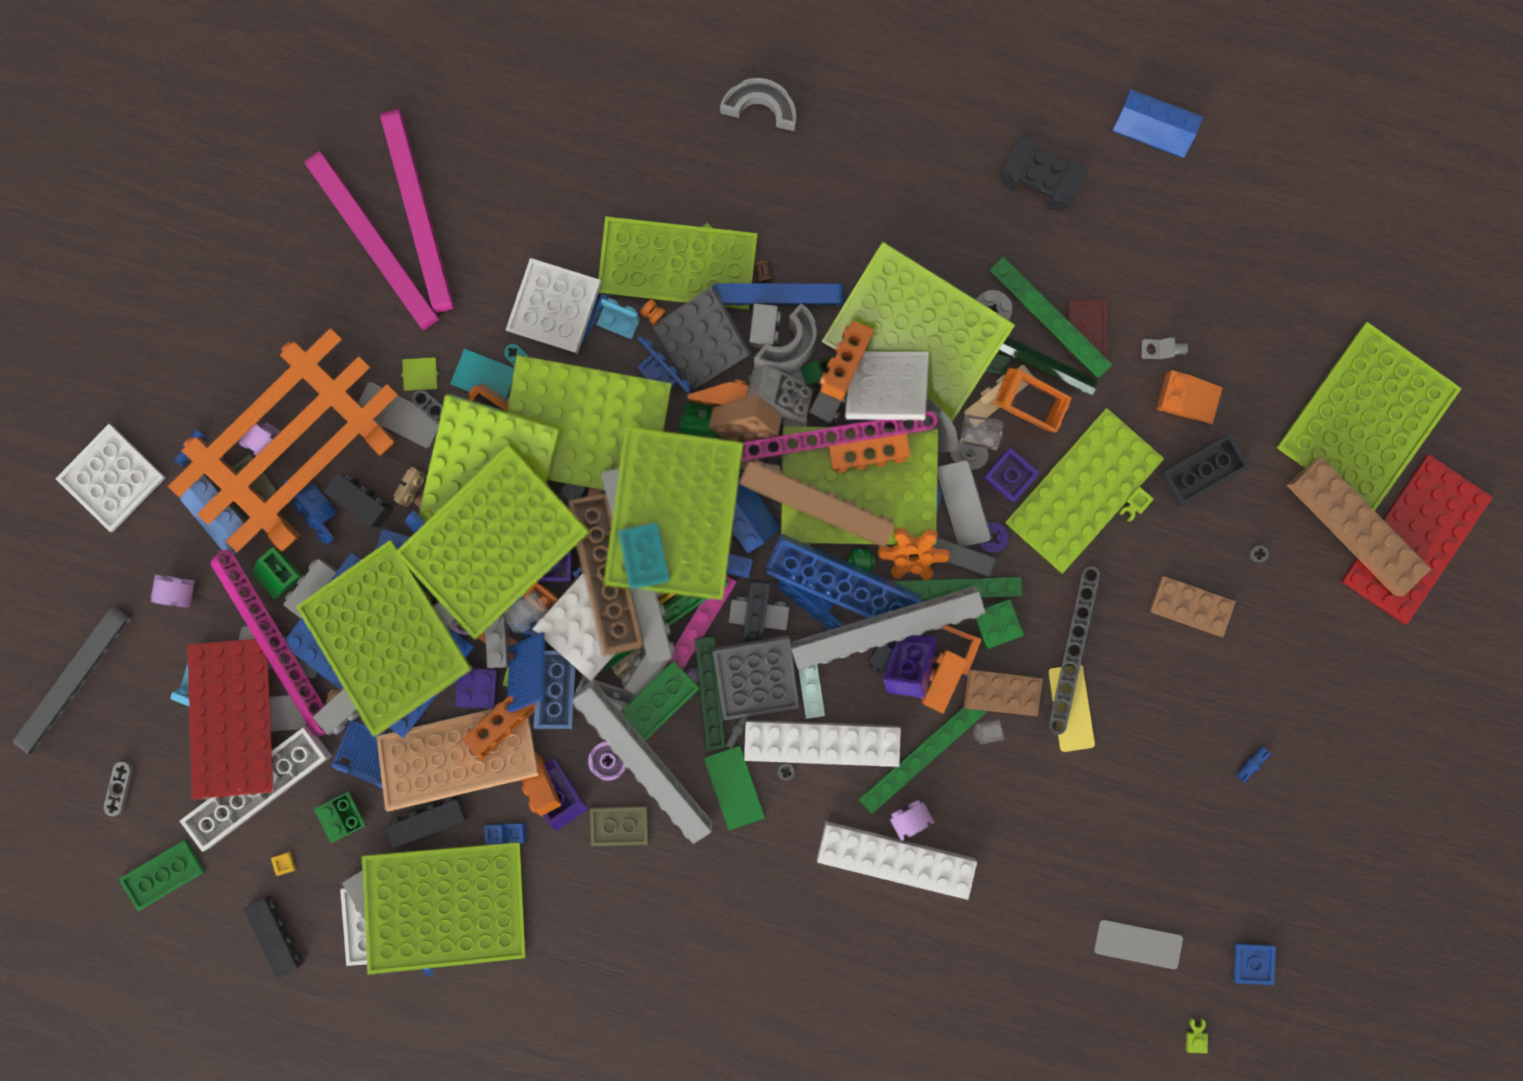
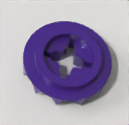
[979,522,1008,553]

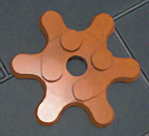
[878,528,950,580]

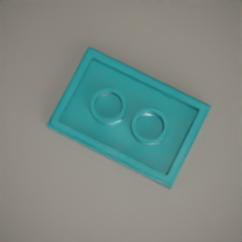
[450,349,514,399]
[618,523,669,589]

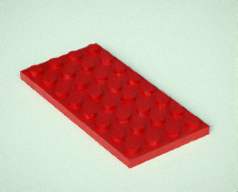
[1341,454,1493,625]
[188,639,274,800]

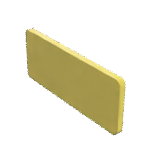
[1048,665,1095,752]

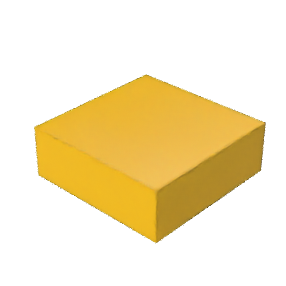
[271,851,296,876]

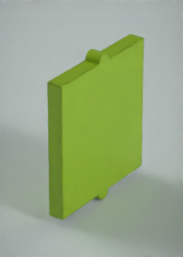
[401,357,439,391]

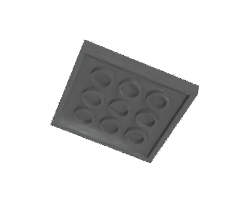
[652,287,751,392]
[712,636,799,721]

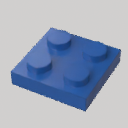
[1233,943,1276,985]

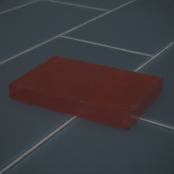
[1068,301,1107,359]

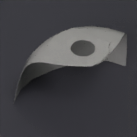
[904,398,958,452]

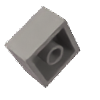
[750,304,781,349]

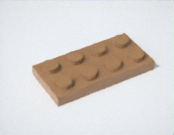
[1149,576,1236,638]
[964,669,1043,717]

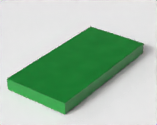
[620,660,700,741]
[704,745,765,831]
[119,839,206,912]

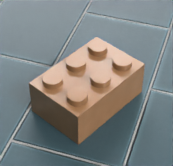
[709,396,782,443]

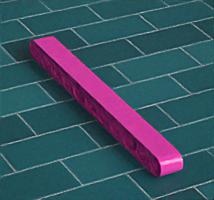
[380,108,454,314]
[304,150,440,330]
[740,412,937,462]
[211,550,327,736]

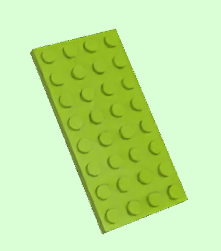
[598,216,758,310]
[1004,408,1164,574]

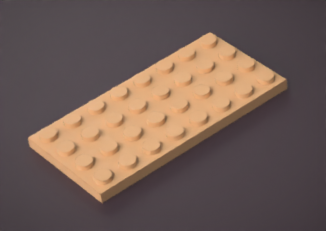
[376,709,539,811]

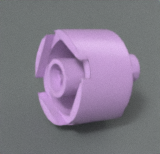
[238,419,281,456]
[151,575,195,607]
[588,740,626,781]
[890,800,935,840]

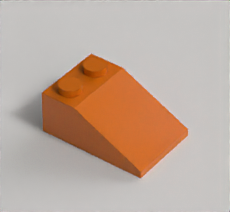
[1156,370,1222,425]
[687,380,749,407]

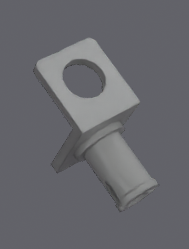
[1142,337,1188,359]

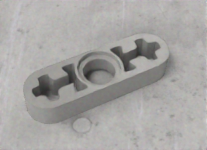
[104,761,134,816]

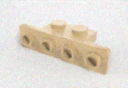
[964,365,1033,426]

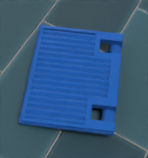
[508,632,545,712]
[331,720,388,789]

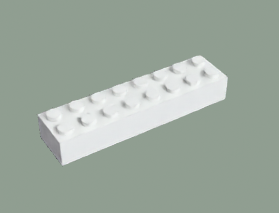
[744,720,901,767]
[180,726,332,852]
[817,821,977,900]

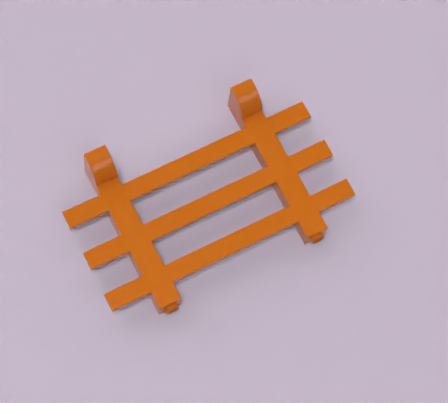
[168,328,398,552]

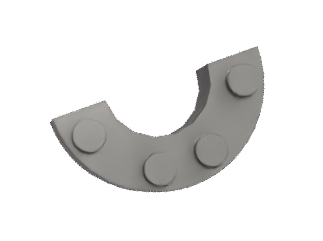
[720,78,796,132]
[754,303,817,374]

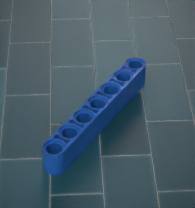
[712,283,844,305]

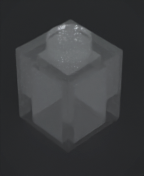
[973,719,1004,745]

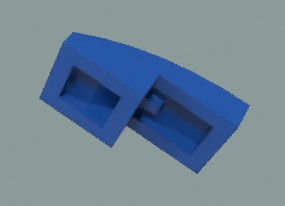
[484,823,526,844]

